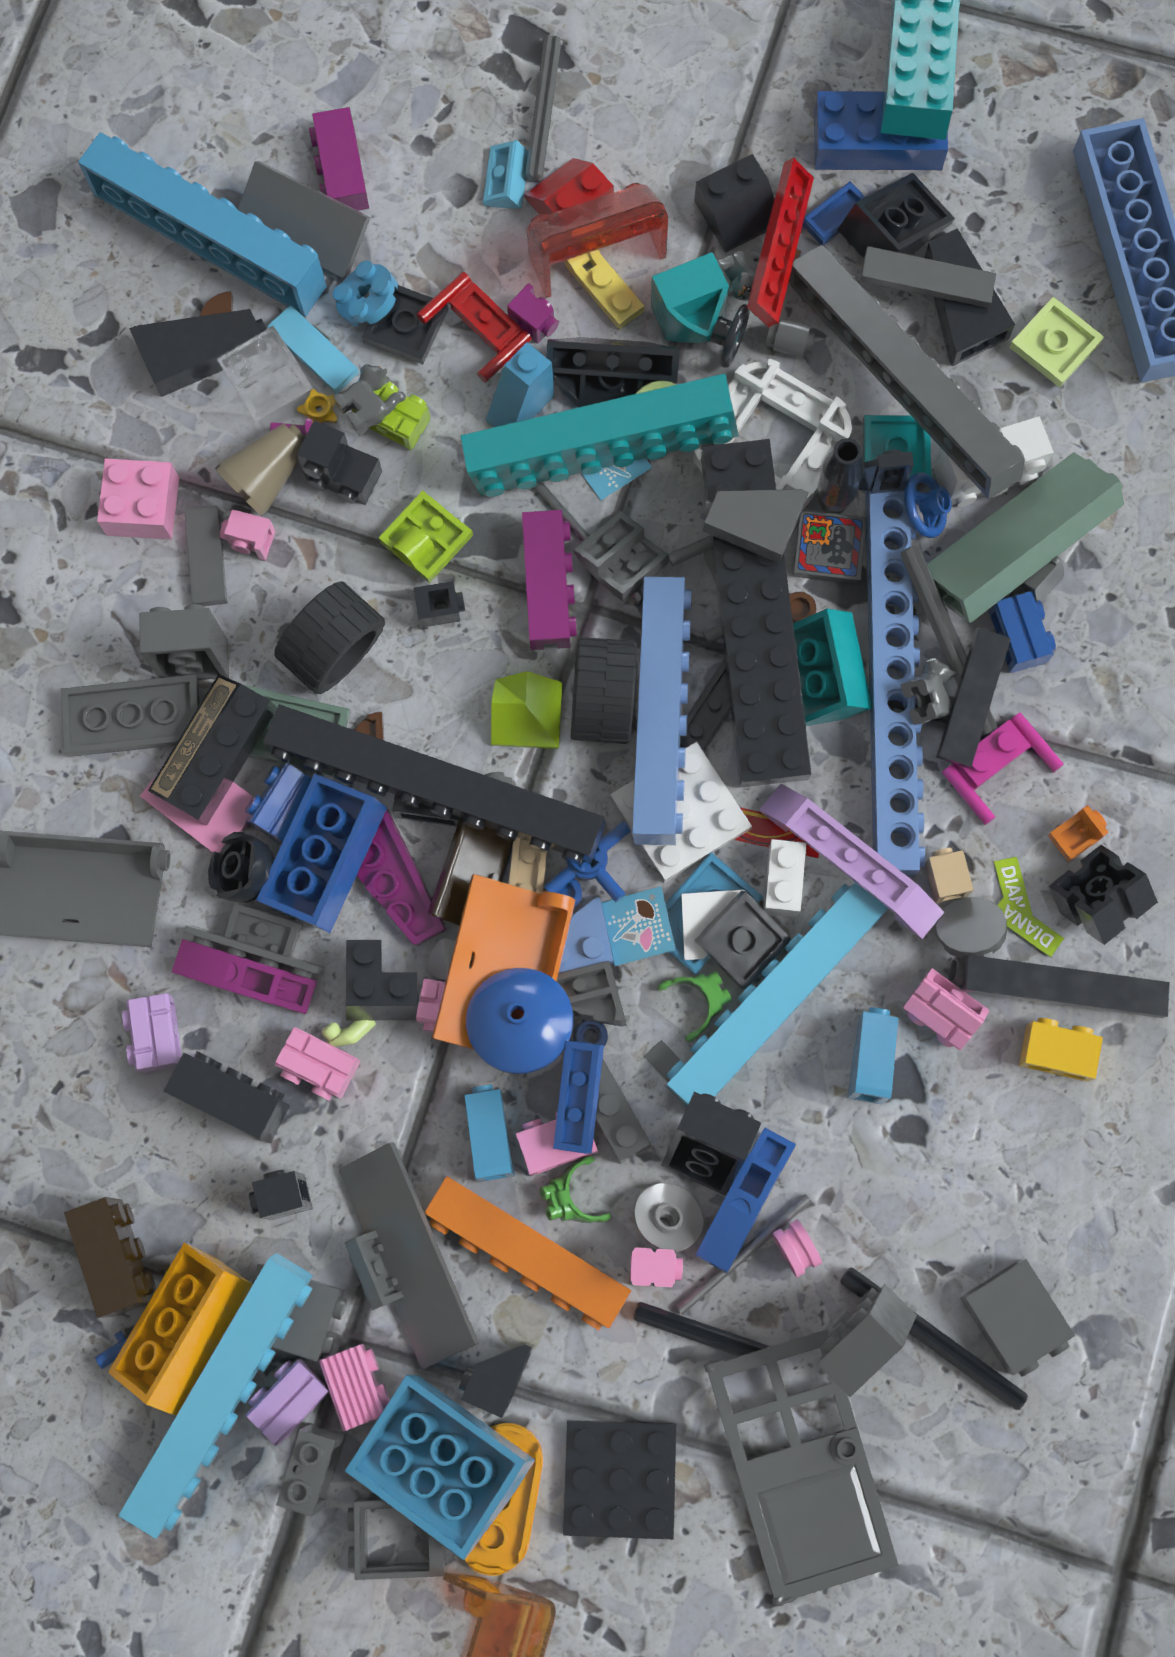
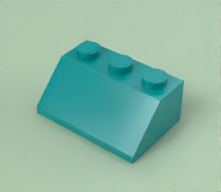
[793,608,873,726]

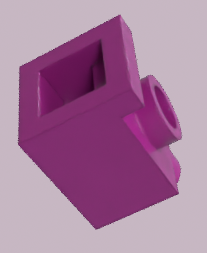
[507,283,559,344]

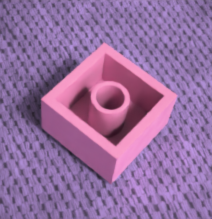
[97,459,179,540]

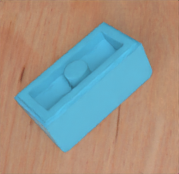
[483,140,528,209]

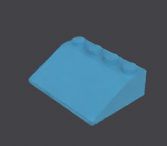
[345,1375,535,1560]

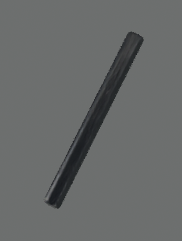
[840,1267,1028,1410]

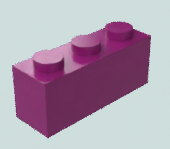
[309,107,370,211]

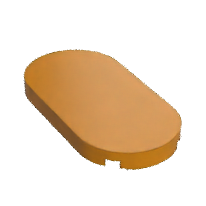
[465,1422,543,1576]

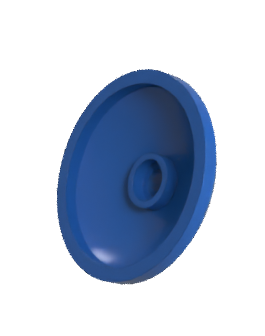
[466,968,573,1074]

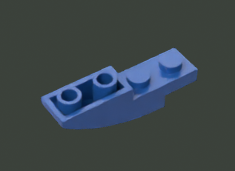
[695,1127,796,1274]

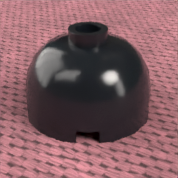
[208,832,275,903]

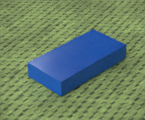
[802,181,865,246]

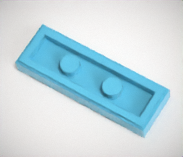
[267,305,359,394]

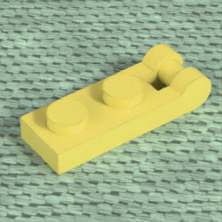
[564,241,645,330]

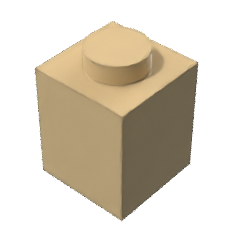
[925,848,974,904]

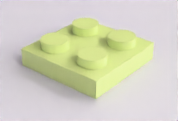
[1009,297,1104,388]

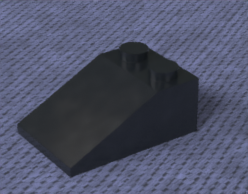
[837,173,955,258]

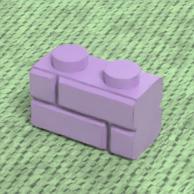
[122,994,182,1073]
[246,1359,330,1446]

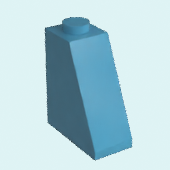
[486,342,554,427]
[847,1007,899,1105]
[465,1085,515,1182]

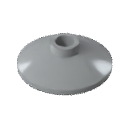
[634,1183,704,1252]

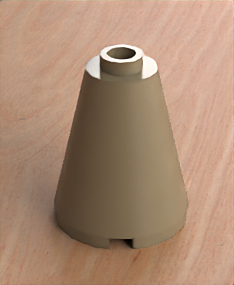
[215,423,306,516]

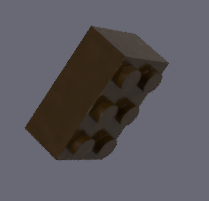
[64,1197,157,1318]

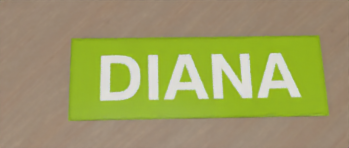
[994,856,1033,931]
[997,895,1065,957]

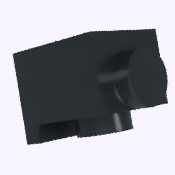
[414,581,465,630]

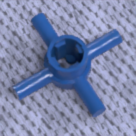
[543,821,631,903]

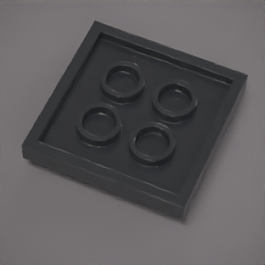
[563,1420,676,1540]

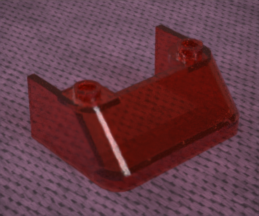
[526,183,669,298]

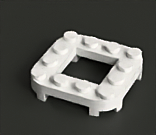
[693,359,852,510]

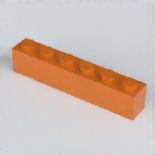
[424,1176,632,1331]

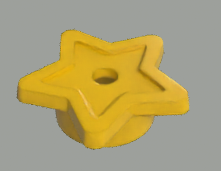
[297,389,337,423]

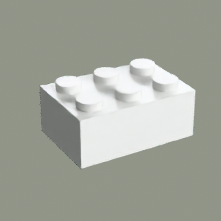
[934,416,1054,507]

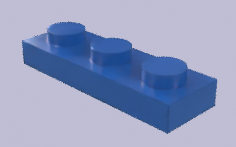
[553,1040,604,1154]

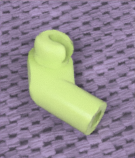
[322,1020,376,1047]

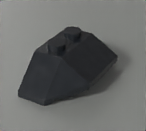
[546,337,680,407]

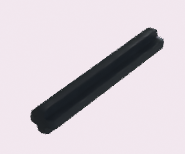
[633,1302,770,1365]

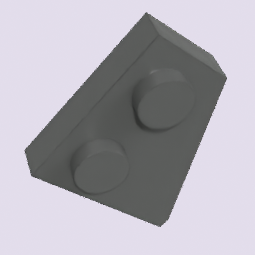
[557,961,627,1027]

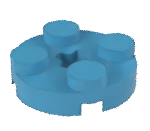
[333,260,398,326]

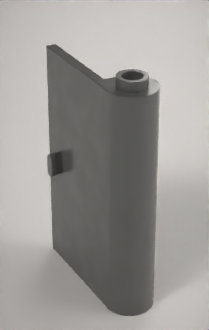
[0,830,170,947]

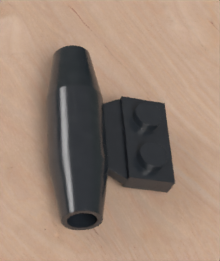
[817,438,914,514]

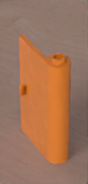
[432,874,576,1050]

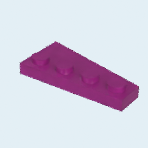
[357,809,447,946]

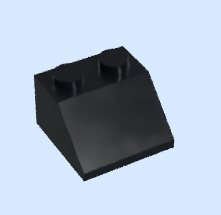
[694,154,775,253]
[458,1342,535,1418]

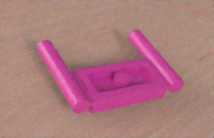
[942,712,1064,825]

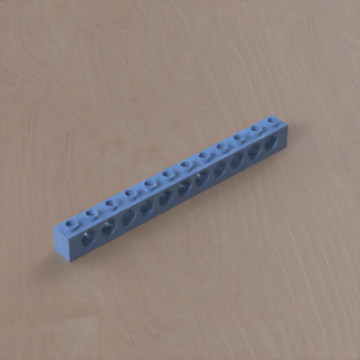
[865,479,925,877]

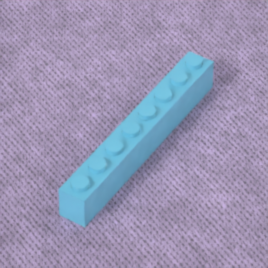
[666,882,888,1107]
[118,1253,313,1539]

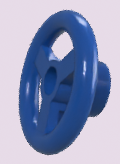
[904,472,952,538]

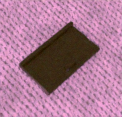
[427,818,513,926]

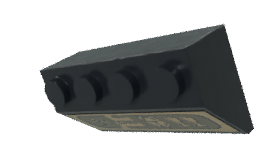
[148,674,277,825]

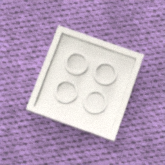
[610,742,752,882]

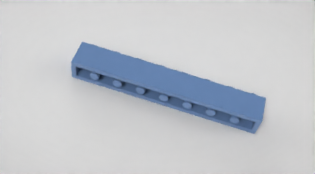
[632,577,692,845]

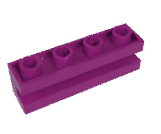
[522,510,577,650]

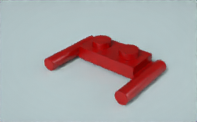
[416,272,532,383]

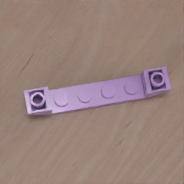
[759,784,944,940]

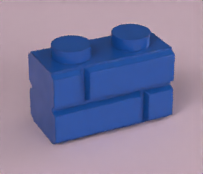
[989,592,1056,673]
[245,763,312,843]

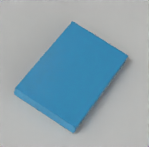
[665,852,763,975]

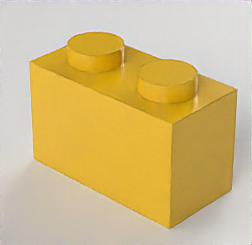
[1019,1018,1103,1082]

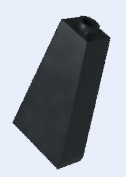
[924,228,1015,366]
[129,309,269,397]

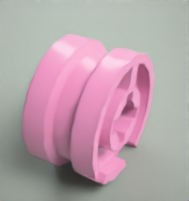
[772,1219,822,1278]

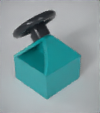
[651,252,750,368]

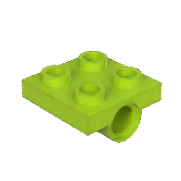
[379,490,473,583]

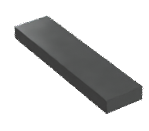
[860,246,996,308]

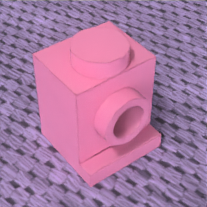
[220,509,275,561]

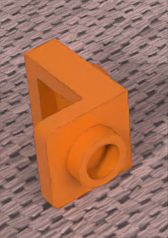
[1047,805,1109,863]

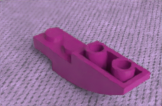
[171,939,317,1014]

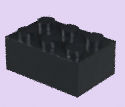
[163,1051,290,1144]
[661,1091,761,1196]

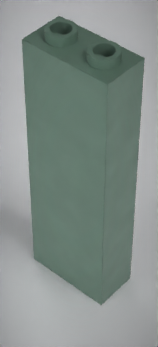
[927,452,1124,623]

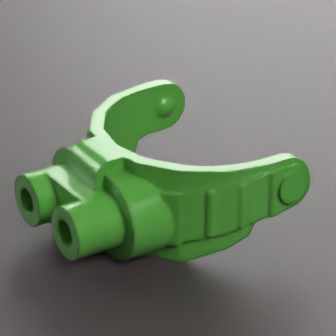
[657,971,732,1042]
[539,1156,611,1224]

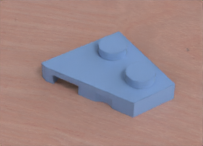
[558,897,614,974]

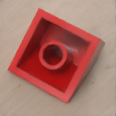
[524,158,614,243]

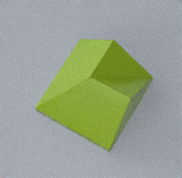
[491,671,563,749]

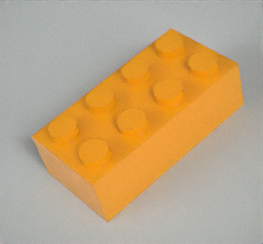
[108,1243,253,1416]

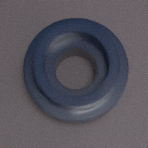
[573,1020,608,1047]

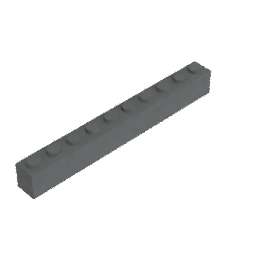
[790,245,1025,499]

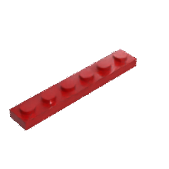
[747,157,814,327]

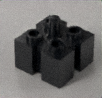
[1048,845,1158,945]

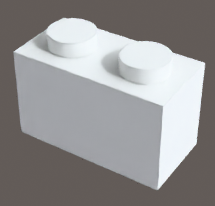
[763,839,806,919]

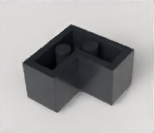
[297,420,382,505]
[346,940,418,1021]

